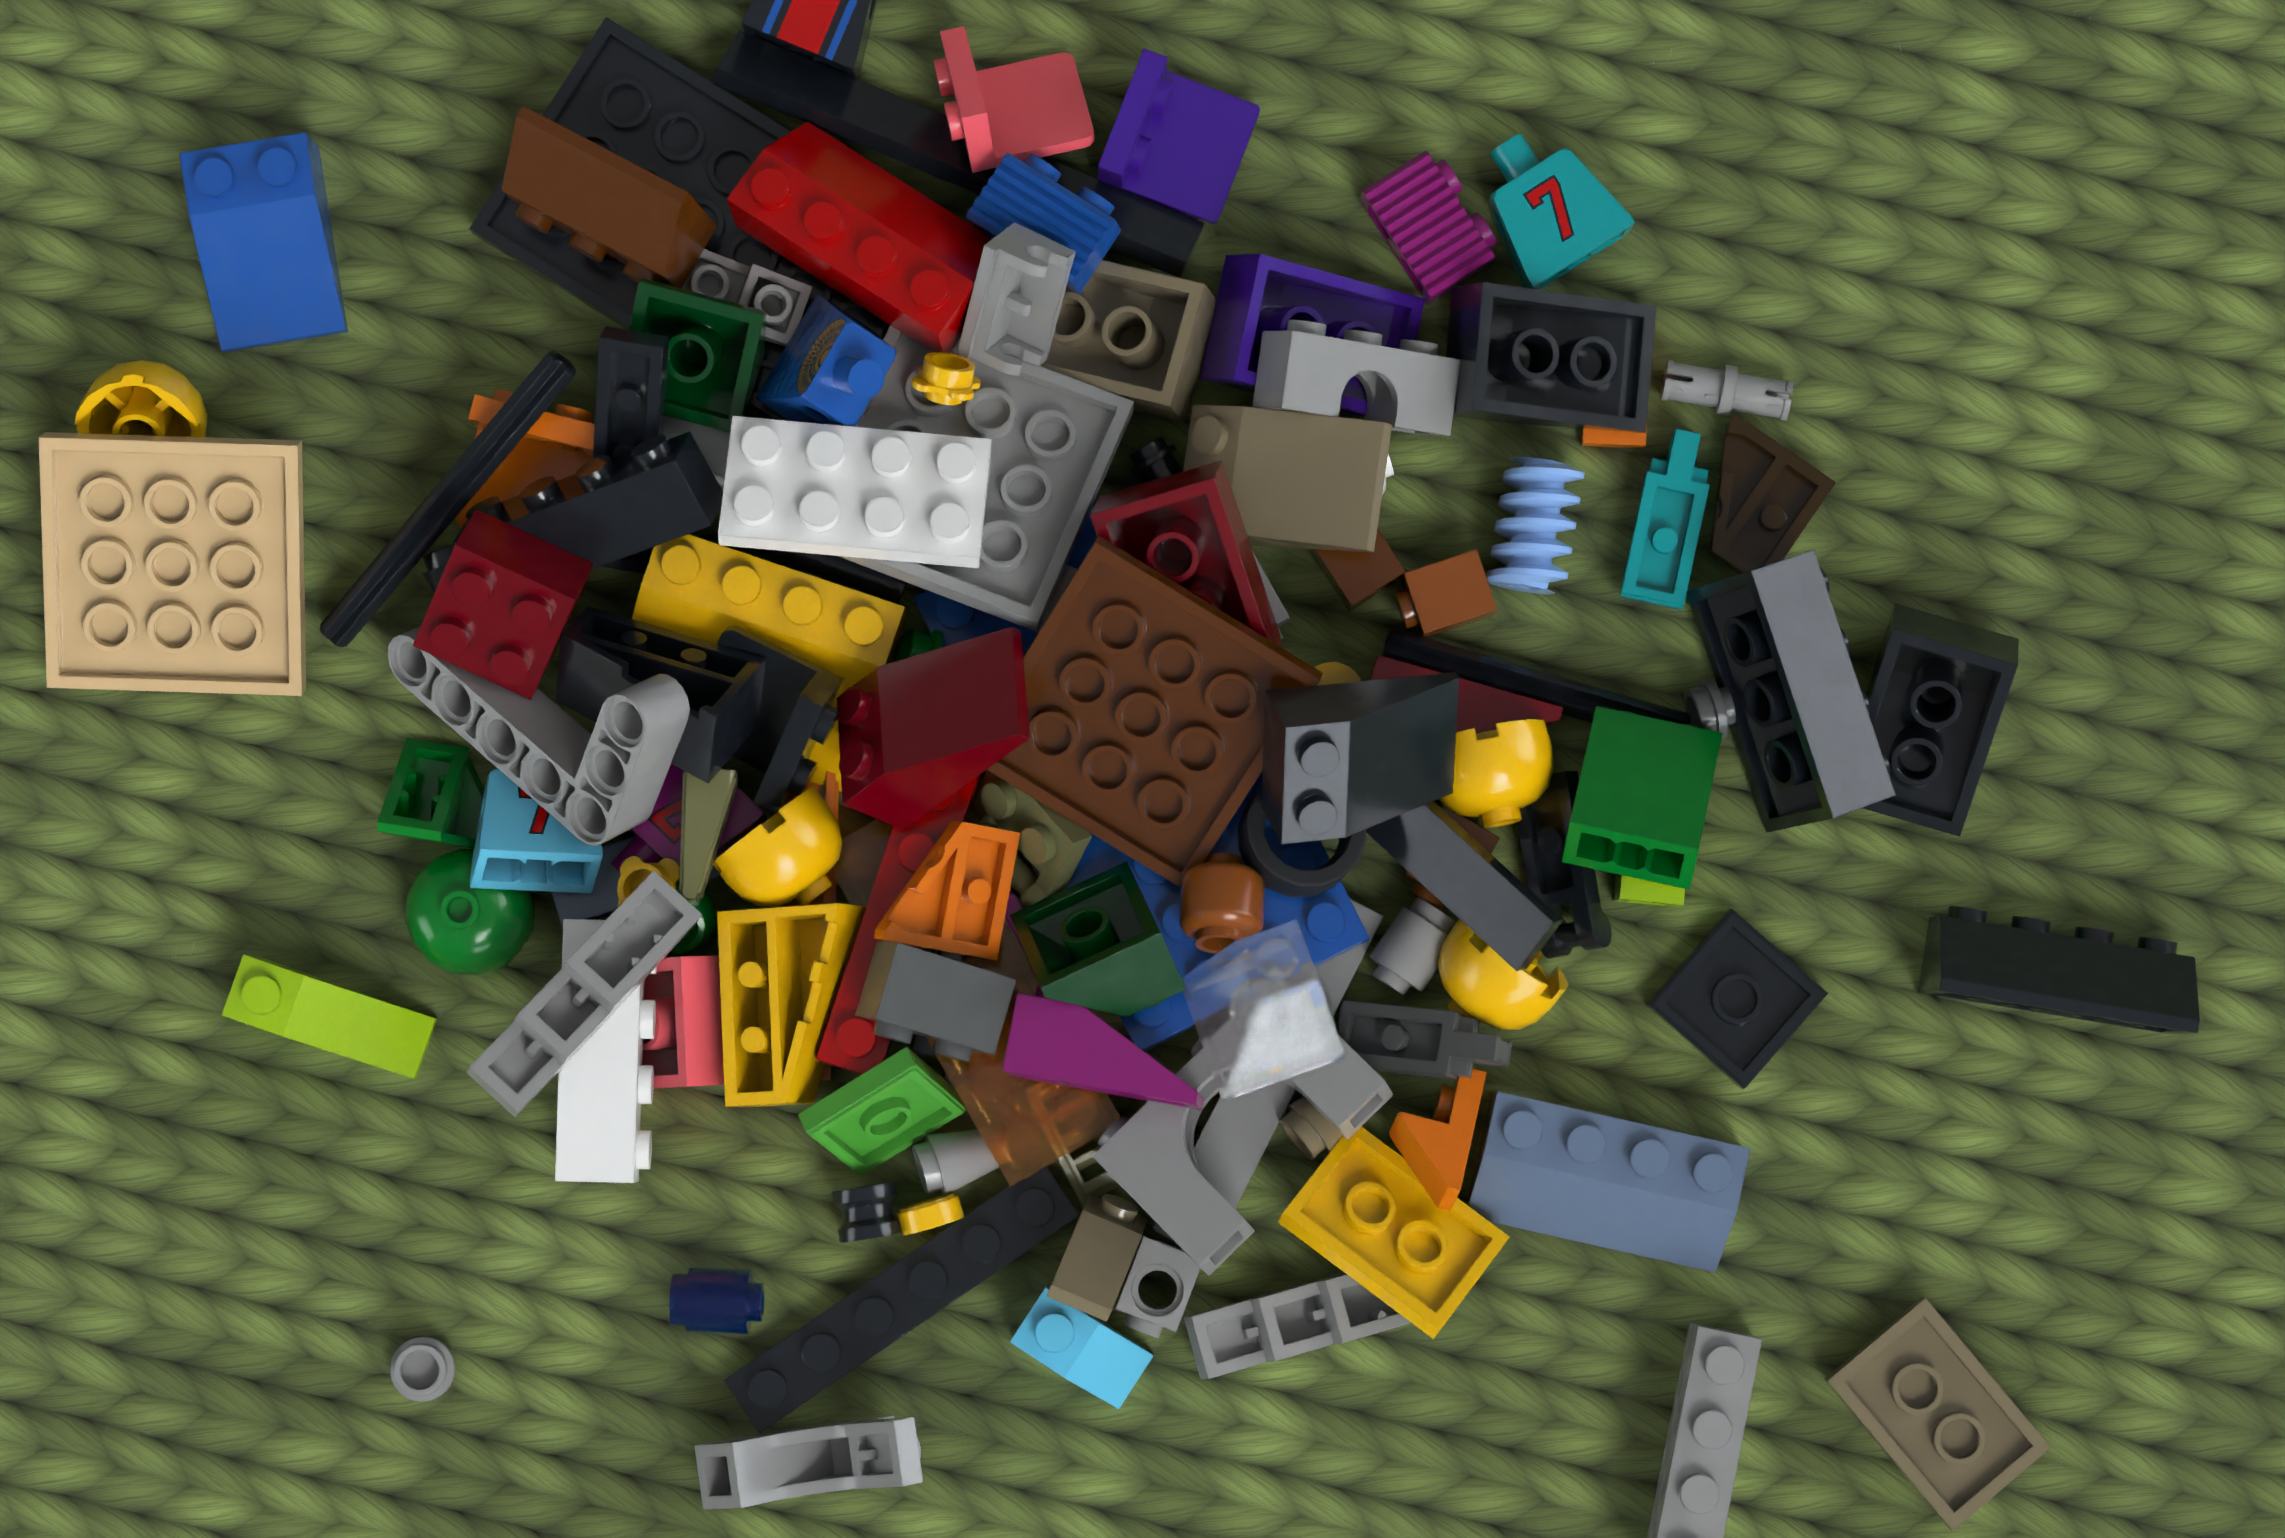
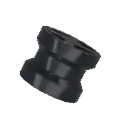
[832,1182,902,1243]

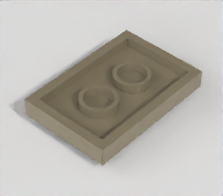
[1824,1297,2051,1531]

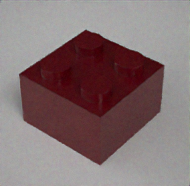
[413,509,594,700]

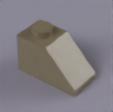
[1047,1194,1148,1322]

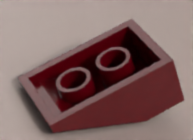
[837,627,1030,829]

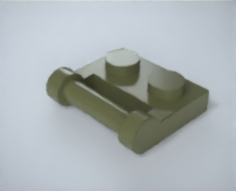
[965,770,1092,908]

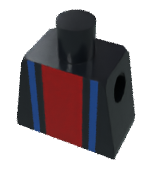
[741,0,877,79]

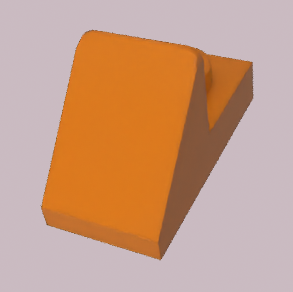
[1389,1068,1487,1211]

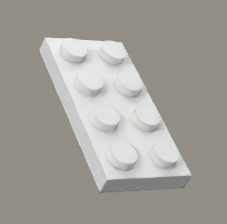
[718,416,992,568]

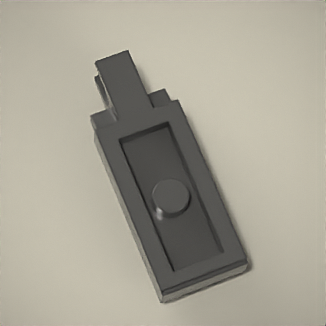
[1336,1000,1512,1080]

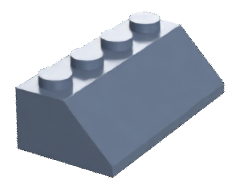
[1467,1091,1751,1273]

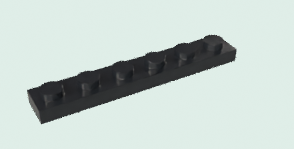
[724,1162,1080,1433]

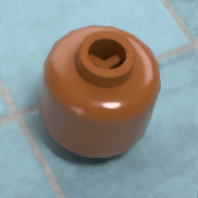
[1179,853,1265,954]

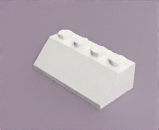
[555,919,657,1183]

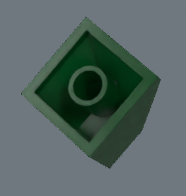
[1009,861,1186,1017]

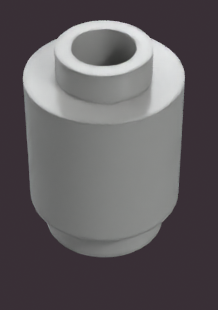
[1369,897,1456,996]

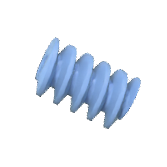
[1486,457,1585,595]

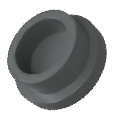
[1684,677,1736,740]

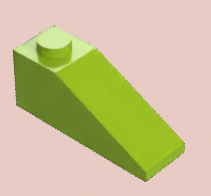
[222,954,437,1079]

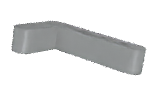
[387,626,690,846]

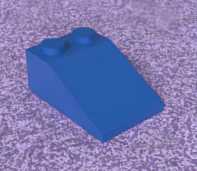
[179,132,348,353]

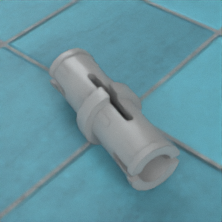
[1660,360,1794,421]

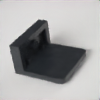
[717,626,844,813]

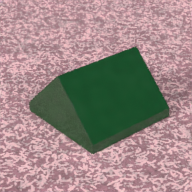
[629,278,767,433]

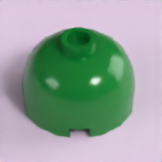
[405,849,535,976]

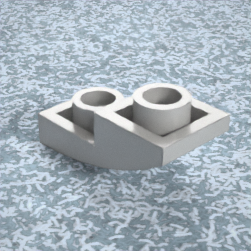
[682,249,813,347]

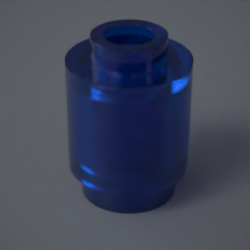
[669,1268,765,1334]

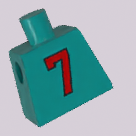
[1487,133,1635,290]

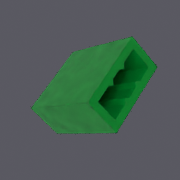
[1562,706,1723,890]

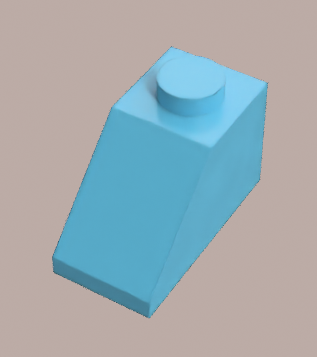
[1010,1284,1154,1409]

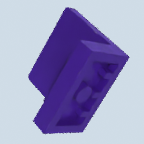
[1098,49,1260,224]

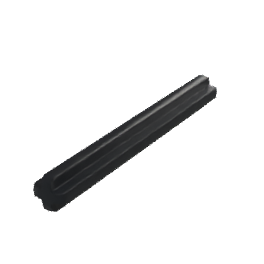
[1382,629,1691,725]

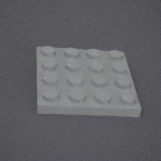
[839,325,1134,632]

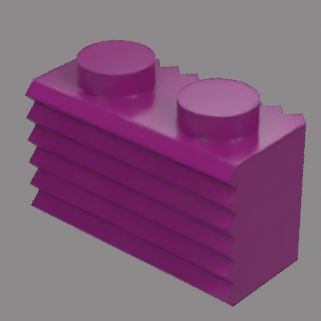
[1359,151,1497,306]

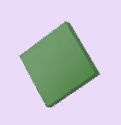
[798,1047,967,1176]

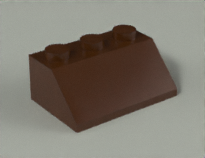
[501,105,717,288]

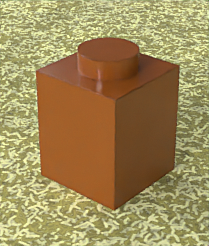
[1394,549,1497,638]

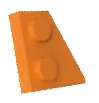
[874,820,1020,960]

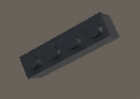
[453,431,723,569]

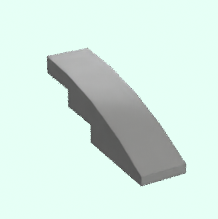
[467,871,702,1117]
[1184,1272,1459,1380]

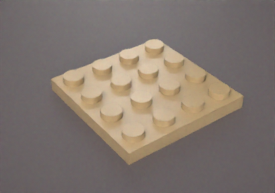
[39,432,306,696]

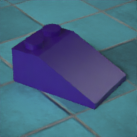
[1200,254,1425,417]

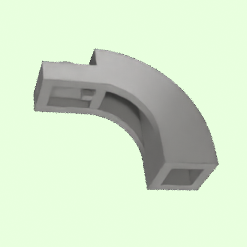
[694,1416,923,1510]

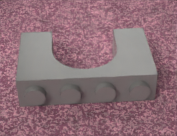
[1092,975,1393,1276]

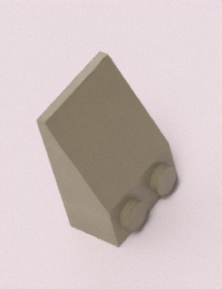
[1009,260,1216,423]
[1183,405,1392,552]

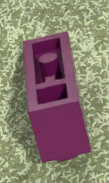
[1003,986,1204,1110]

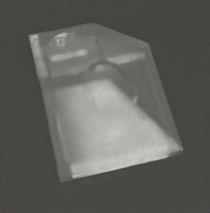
[1181,919,1345,1102]

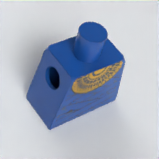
[755,294,897,427]

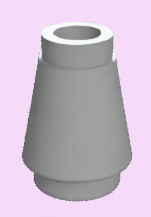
[912,1125,1011,1196]

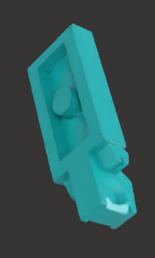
[1619,429,1710,611]

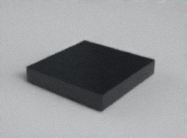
[1646,909,1828,1089]

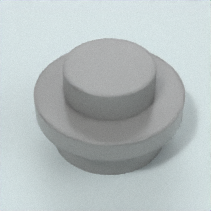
[390,1337,456,1402]

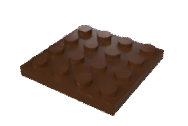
[987,536,1323,887]

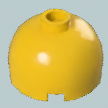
[75,360,207,437]
[1439,719,1554,828]
[713,786,842,907]
[1437,919,1569,1030]

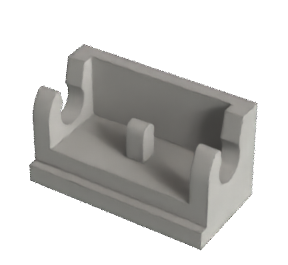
[956,222,1076,376]

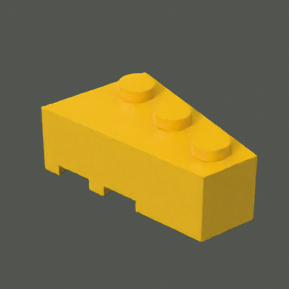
[717,903,866,1107]

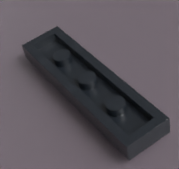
[593,326,669,574]

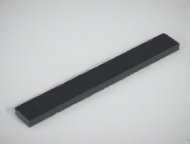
[713,30,1205,277]

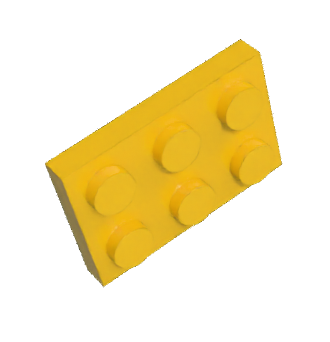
[1278,1126,1510,1339]

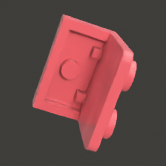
[933,26,1095,173]

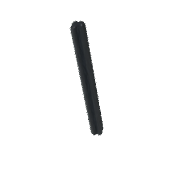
[319,350,576,648]

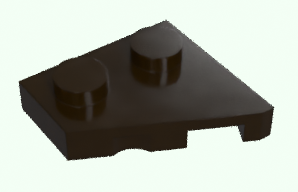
[1709,413,1836,574]

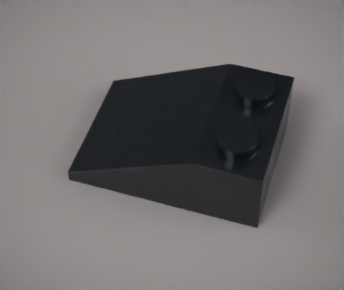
[1446,282,1657,433]
[1863,603,2019,837]
[1261,672,1459,844]

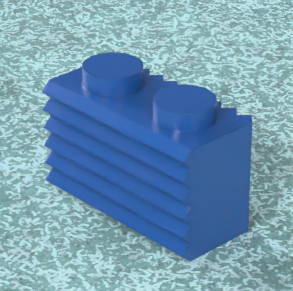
[966,153,1121,295]

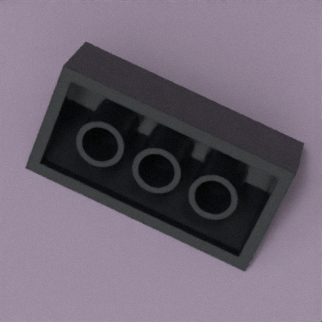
[1687,550,1896,833]
[1918,906,2200,1034]

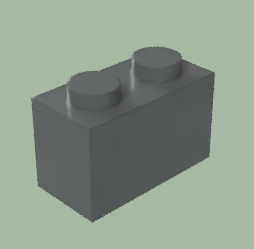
[855,940,1016,1062]

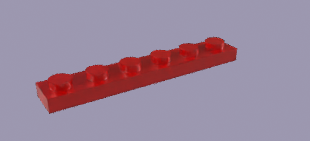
[816,774,981,1075]

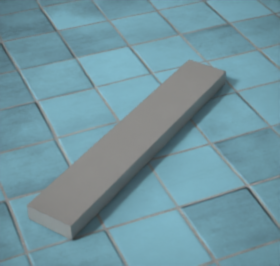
[1152,899,1384,1241]

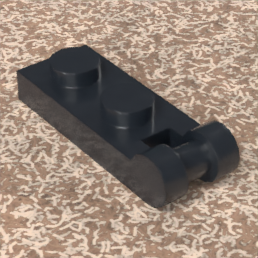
[1517,771,1612,959]

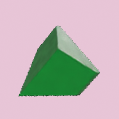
[377,738,485,849]

